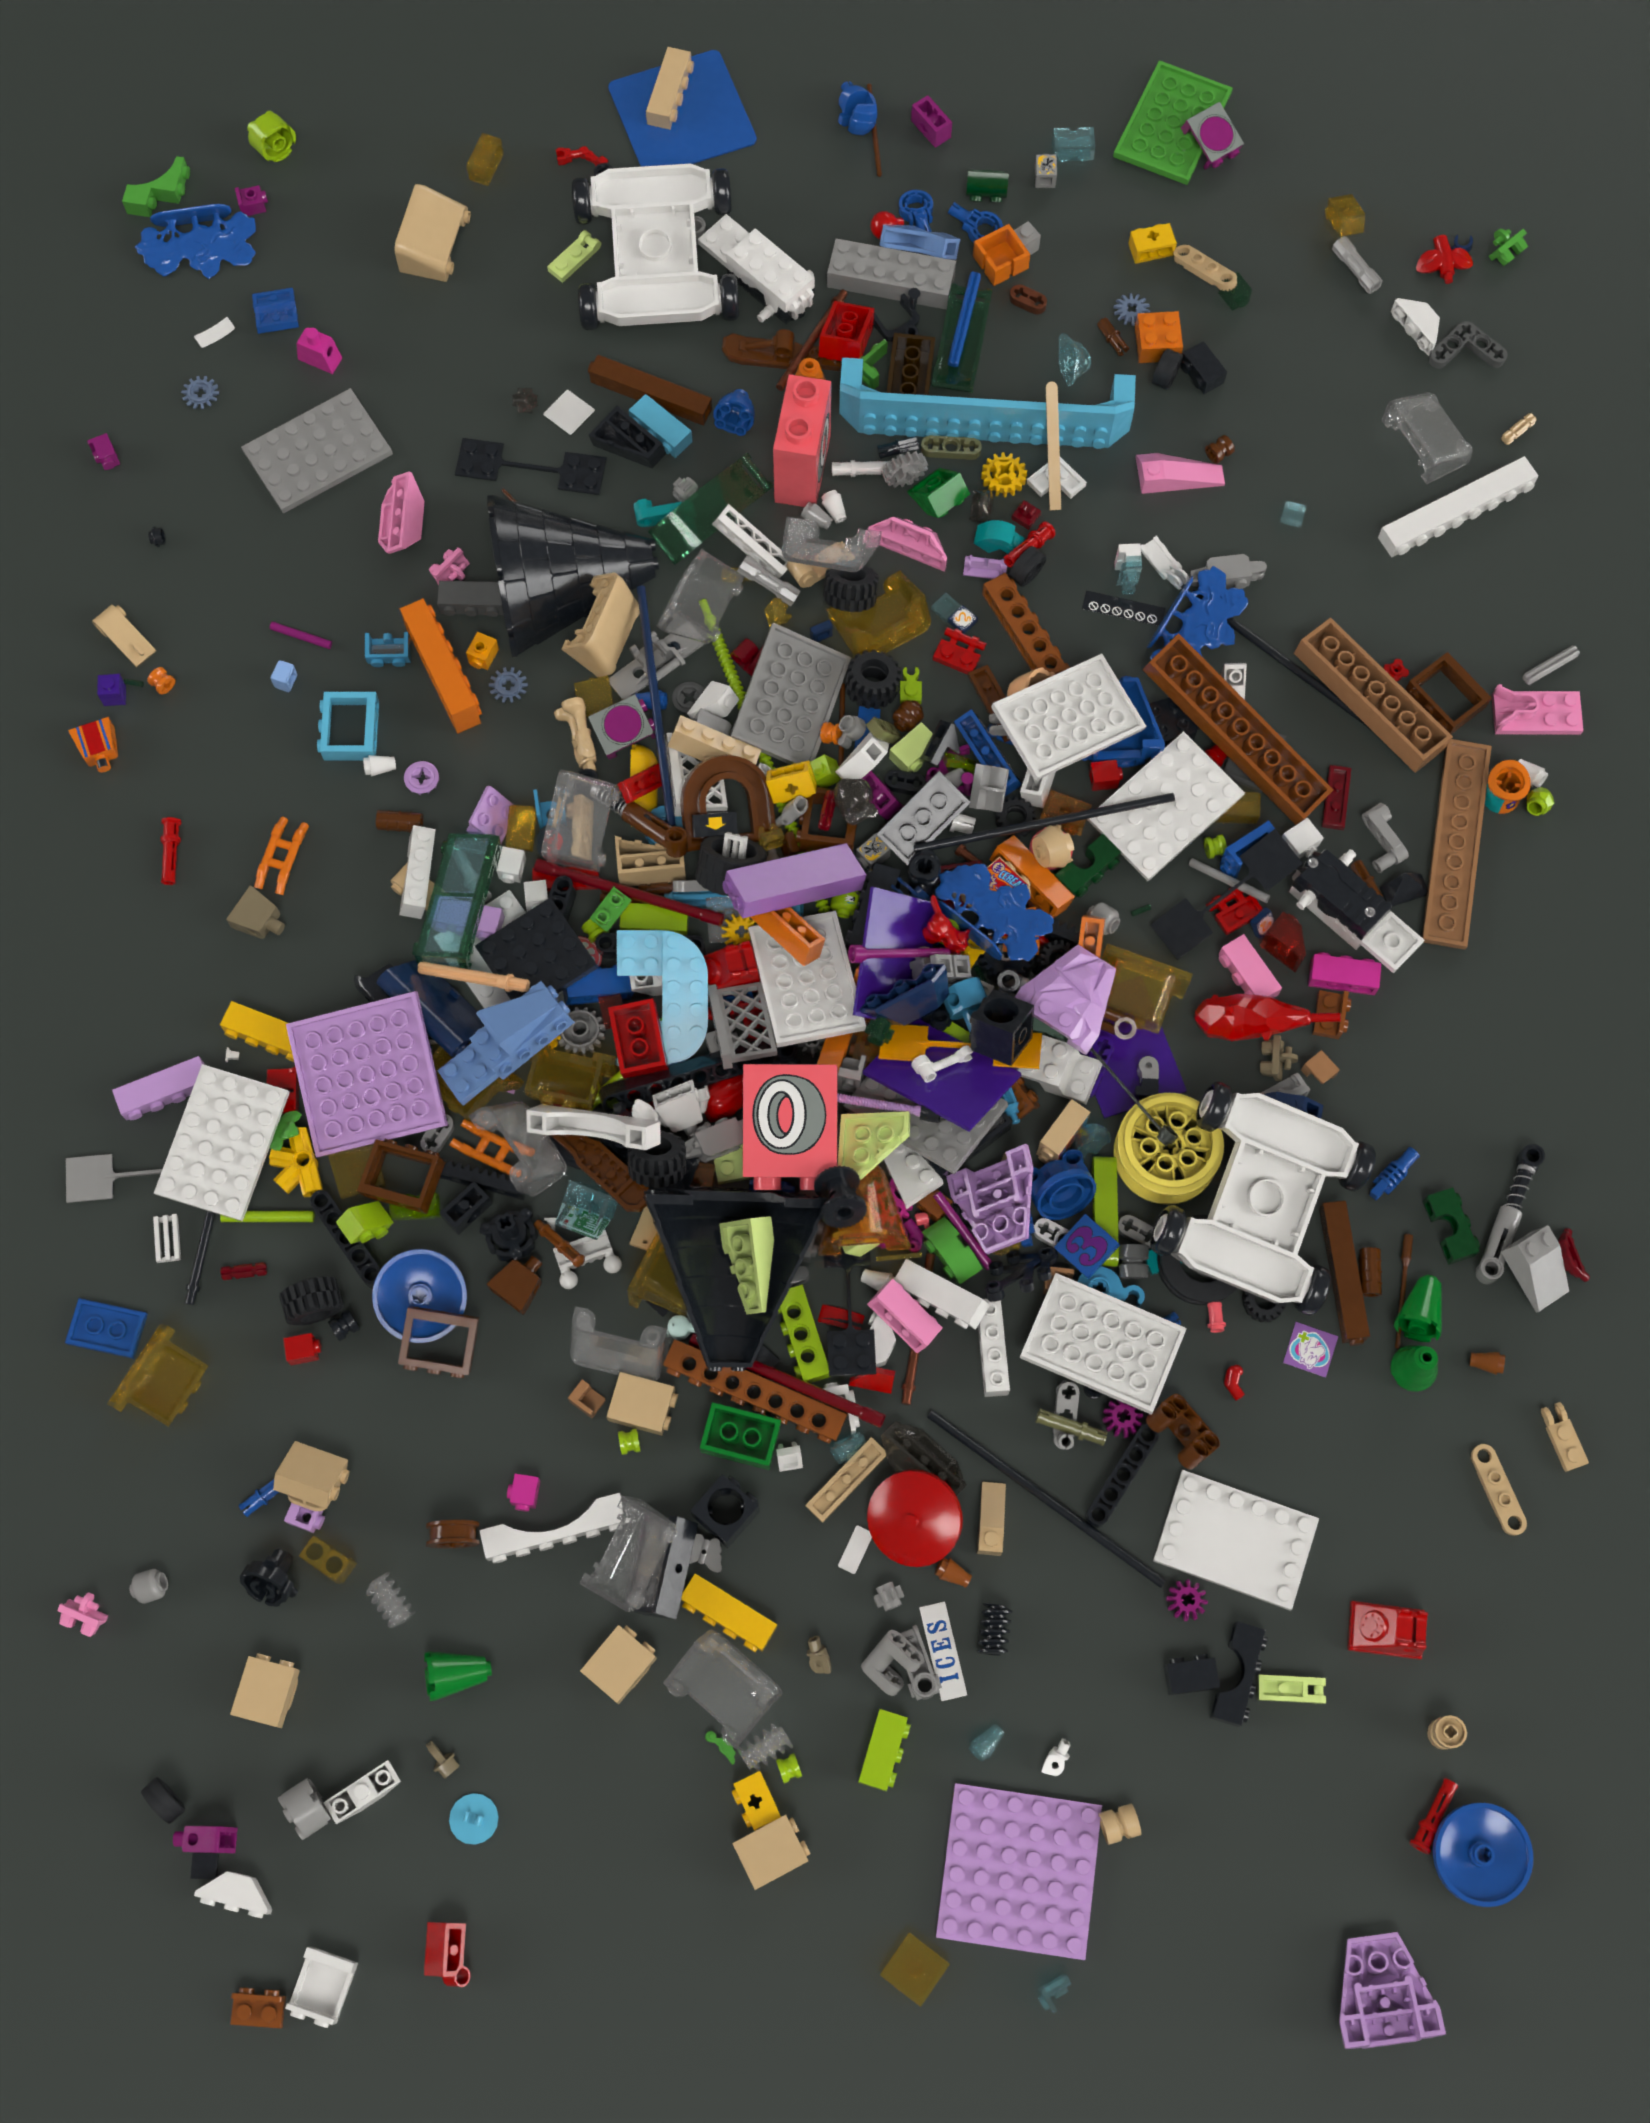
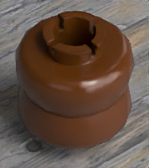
[892,700,924,732]

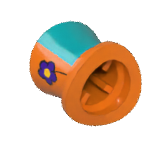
[1485,760,1531,814]

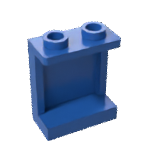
[1219,821,1275,879]

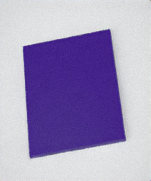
[853,887,934,1025]
[1079,976,1187,1119]
[863,1020,1021,1132]

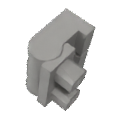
[910,947,972,984]

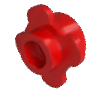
[1383,659,1409,682]

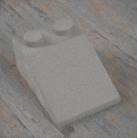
[1500,1225,1569,1313]

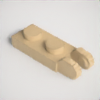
[1541,1402,1589,1472]

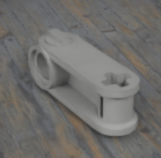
[900,1625,942,1701]

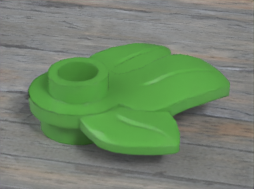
[270,1111,302,1151]

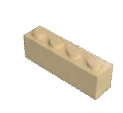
[646,47,694,130]
[668,715,761,765]

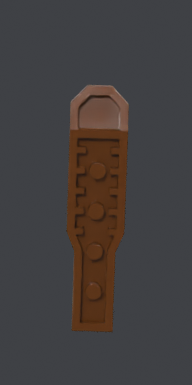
[722,329,842,371]
[550,1135,650,1212]

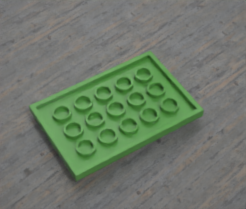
[1113,60,1233,185]

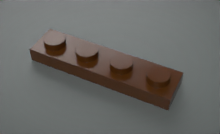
[968,665,1011,743]

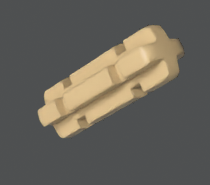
[1501,413,1537,445]

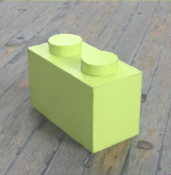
[889,722,933,772]

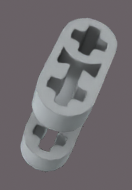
[861,1630,924,1696]

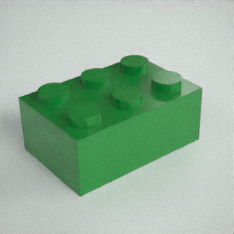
[700,1402,781,1470]

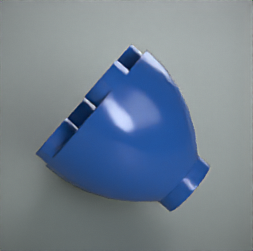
[713,389,755,436]

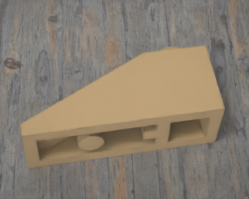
[977,1482,1006,1556]

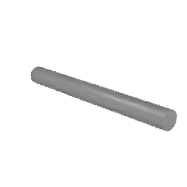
[1189,858,1270,903]

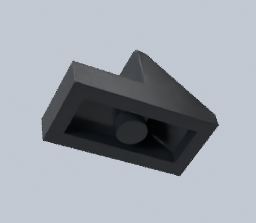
[920,720,960,766]

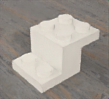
[1017,1032,1102,1104]

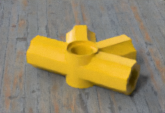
[269,1127,323,1197]

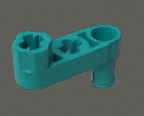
[633,499,698,537]

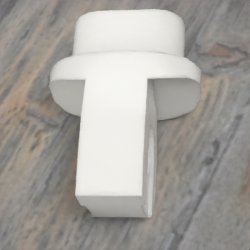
[1042,1738,1070,1776]

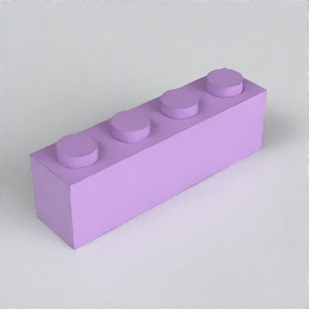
[112,1056,205,1121]

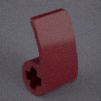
[730,638,759,677]

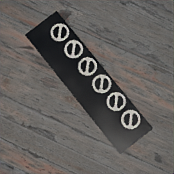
[1082,590,1165,626]

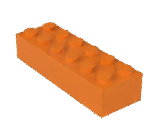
[400,598,482,734]

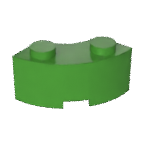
[922,1217,982,1284]

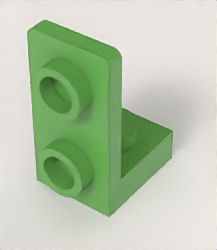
[861,339,888,390]

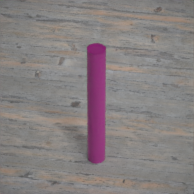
[270,621,332,649]

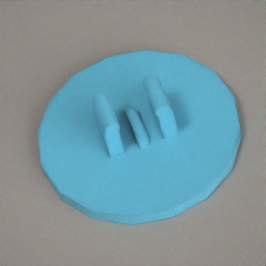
[449,1793,499,1845]

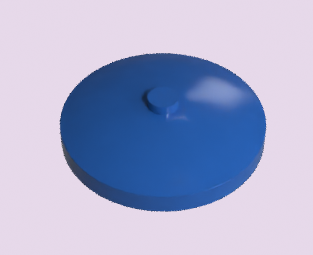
[372,1249,467,1343]
[1433,1803,1533,1907]

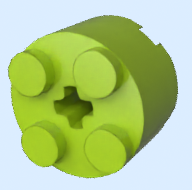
[247,111,296,162]

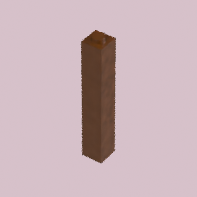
[588,355,712,426]
[1319,1201,1370,1346]

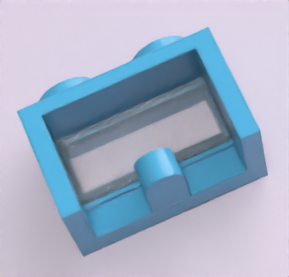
[365,632,412,667]

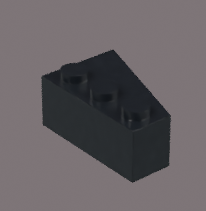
[588,406,666,468]

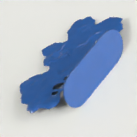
[135,204,256,279]
[1147,566,1248,660]
[935,864,1054,961]

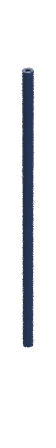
[637,586,676,827]

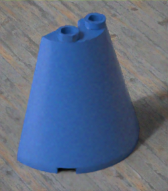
[1082,676,1165,768]

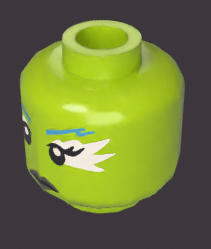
[830,891,860,918]

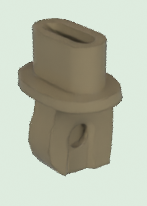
[807,1636,832,1674]
[426,1740,460,1779]

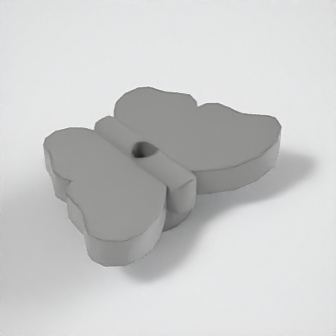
[689,1534,722,1573]

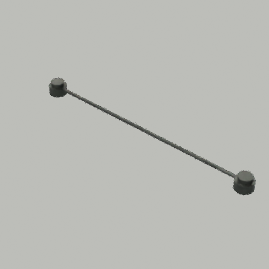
[1025,969,1178,1146]

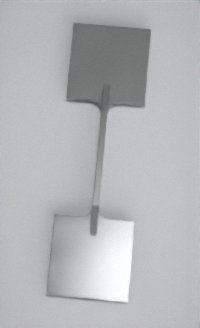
[66,1154,163,1203]

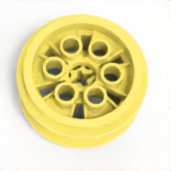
[1113,1093,1224,1205]

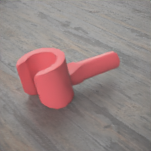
[914,1212,930,1229]

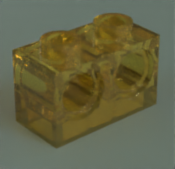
[467,133,504,186]

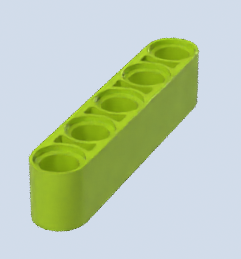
[1092,1156,1119,1267]

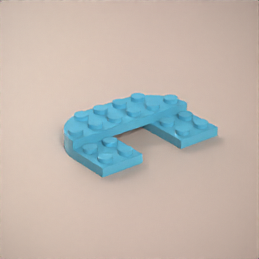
[617,930,708,1066]

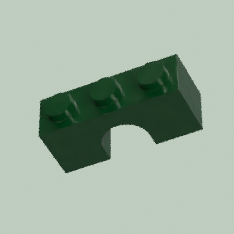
[1055,834,1121,900]
[1422,1187,1480,1265]

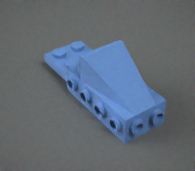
[437,981,575,1106]

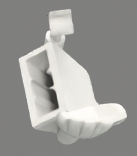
[632,1079,710,1136]

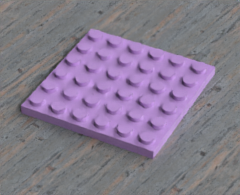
[286,991,448,1158]
[936,1783,1102,1960]

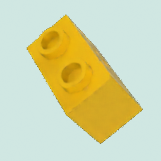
[1128,223,1177,264]
[766,760,817,804]
[731,1771,781,1831]

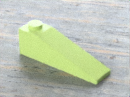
[719,1216,774,1314]

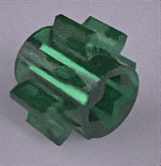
[864,1017,895,1046]

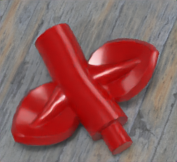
[1416,235,1473,284]

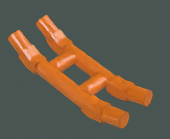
[254,817,309,895]
[449,1118,533,1178]

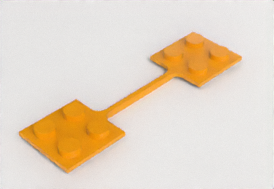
[879,1024,1042,1069]

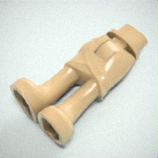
[554,697,597,772]

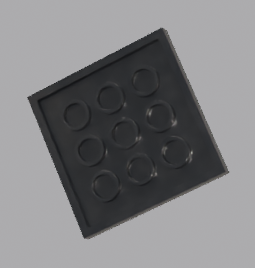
[475,897,598,1000]

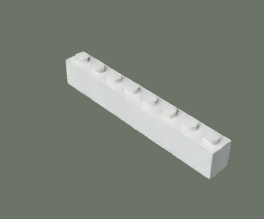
[1378,456,1538,558]

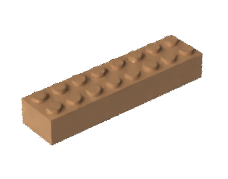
[1294,618,1453,773]

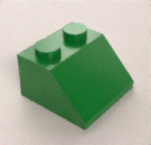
[907,468,970,518]

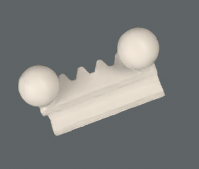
[553,1230,622,1289]

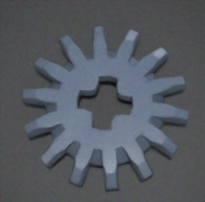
[1113,293,1150,326]
[181,376,219,409]
[489,667,528,703]

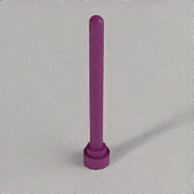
[848,945,951,963]

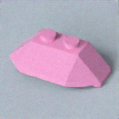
[378,471,425,554]
[867,517,947,572]

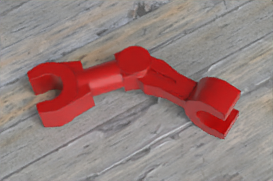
[556,146,608,166]

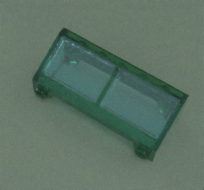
[412,834,502,969]

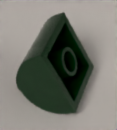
[966,169,1009,202]

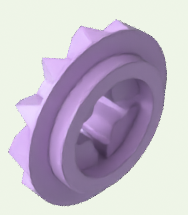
[404,761,439,795]

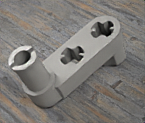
[1362,803,1409,873]
[1052,1380,1080,1450]

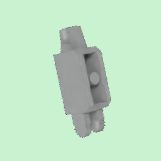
[1190,554,1267,589]
[685,1117,743,1163]

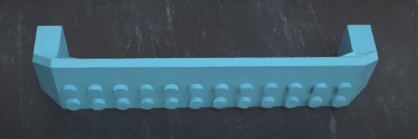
[839,358,1136,449]

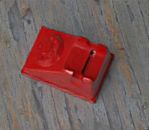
[703,941,761,1003]
[1348,1601,1428,1660]

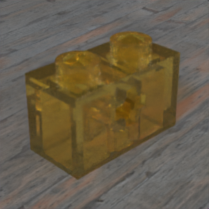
[1325,194,1365,237]

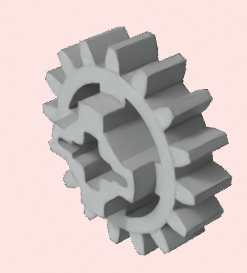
[882,451,928,488]

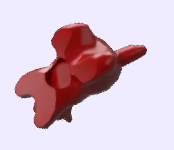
[922,895,970,955]

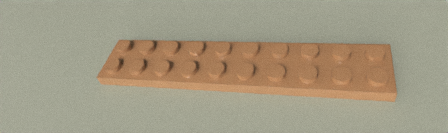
[1422,739,1492,950]

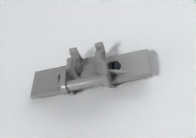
[607,621,707,700]

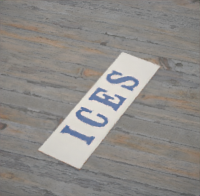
[919,1602,967,1701]

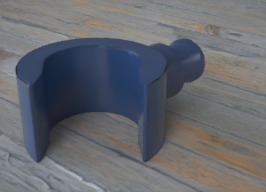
[1451,234,1473,252]

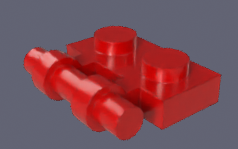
[933,627,987,675]
[1206,887,1263,936]

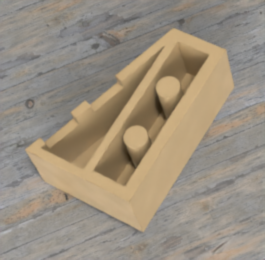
[615,836,686,886]

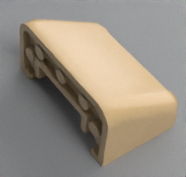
[395,184,471,282]
[562,573,640,677]

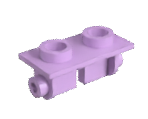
[963,555,1007,579]

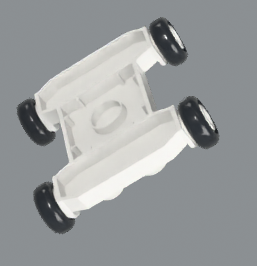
[572,164,739,330]
[1150,1081,1376,1315]

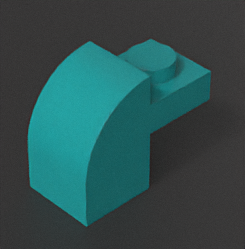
[974,520,1025,554]

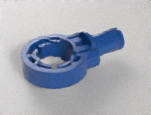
[899,190,933,232]
[948,202,1003,243]

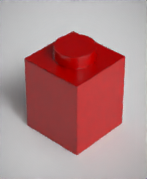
[1089,760,1123,791]
[283,1333,321,1366]

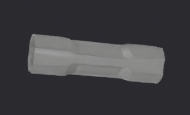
[1332,236,1383,294]
[737,556,801,606]

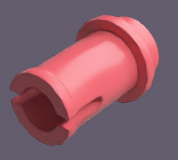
[1207,1302,1226,1333]

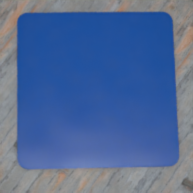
[608,50,757,167]

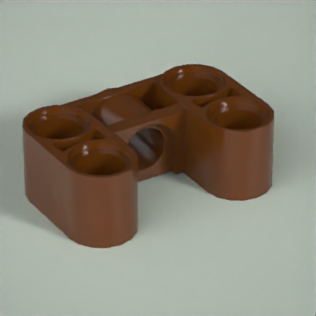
[1146,1393,1220,1470]

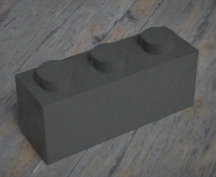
[437,581,504,617]

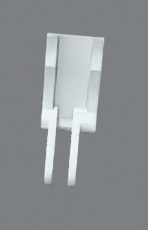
[1140,536,1189,590]

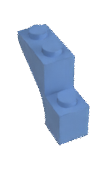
[880,225,960,260]

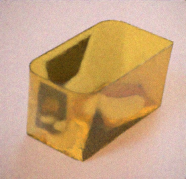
[1215,792,1261,824]
[505,805,536,852]
[299,1535,357,1584]

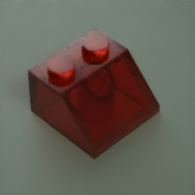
[1260,912,1306,973]

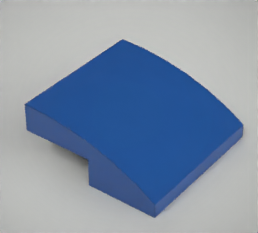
[252,288,299,334]

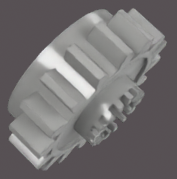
[559,1007,606,1057]

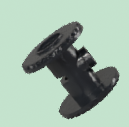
[814,1165,867,1229]

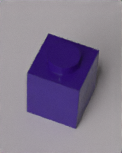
[97,674,126,706]

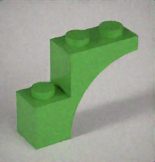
[122,156,190,217]

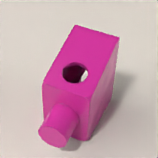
[297,328,342,374]

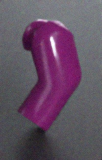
[903,1218,924,1252]

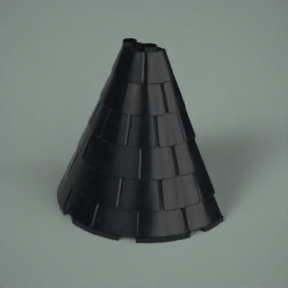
[487,495,659,657]
[643,1186,829,1371]

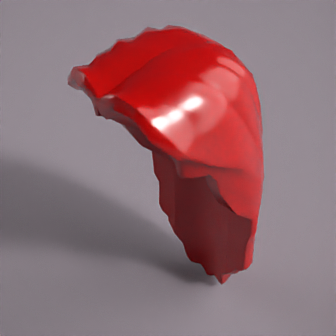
[704,1074,743,1122]

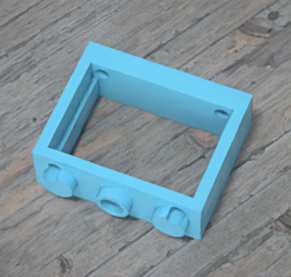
[317,692,379,761]

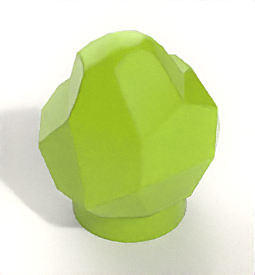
[1527,787,1554,816]

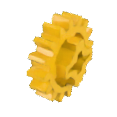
[981,452,1027,498]

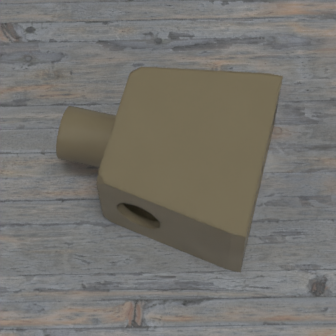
[226,886,285,939]

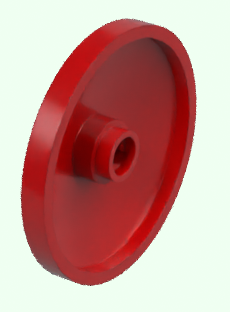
[867,1470,963,1567]

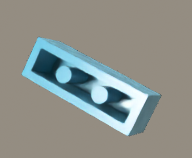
[629,394,692,458]

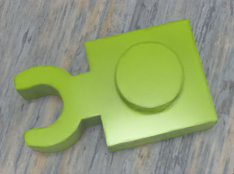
[900,667,922,705]

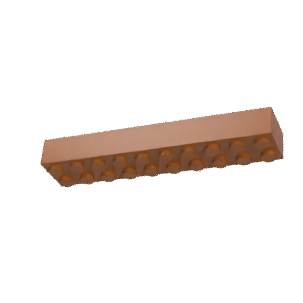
[1142,633,1333,825]

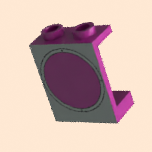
[1181,102,1244,170]
[588,694,656,760]

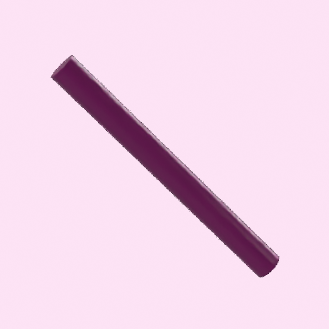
[933,1191,992,1270]

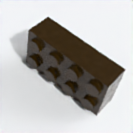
[887,333,935,395]

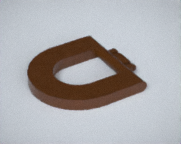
[680,755,777,852]

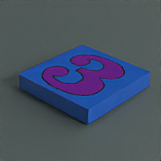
[1054,1214,1120,1279]

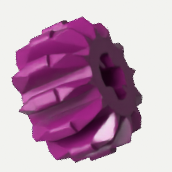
[1102,1400,1143,1439]
[1166,1579,1208,1622]

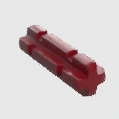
[818,790,837,831]
[220,1262,267,1280]

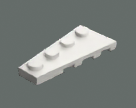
[884,1144,943,1209]

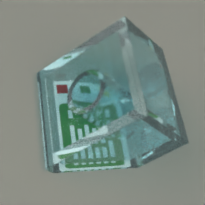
[555,1181,618,1240]

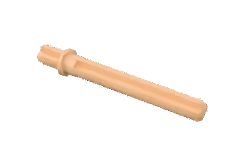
[418,961,530,992]

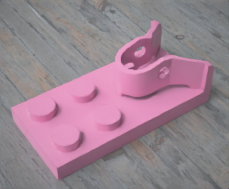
[1491,684,1583,735]

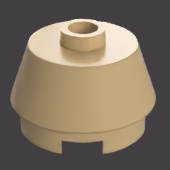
[1032,825,1074,868]

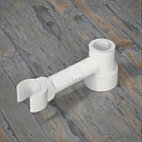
[911,1045,973,1083]

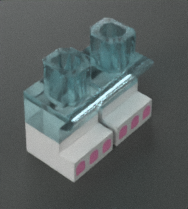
[1114,544,1142,594]

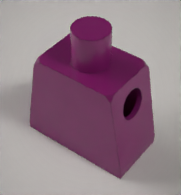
[173,1826,238,1853]

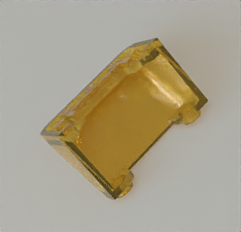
[827,570,931,657]

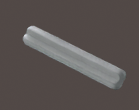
[1523,645,1580,685]

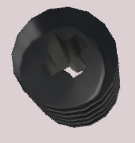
[977,1603,1013,1656]

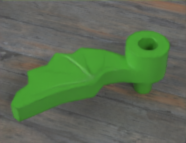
[705,1731,736,1765]

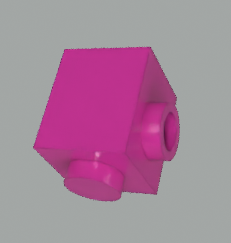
[507,1474,541,1512]

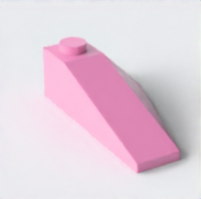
[1136,453,1225,494]

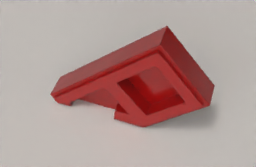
[848,1367,895,1394]

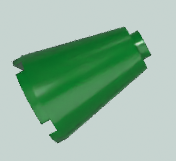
[1394,1275,1442,1342]
[1390,1345,1438,1392]
[424,1651,492,1702]

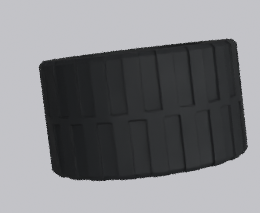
[695,835,767,897]

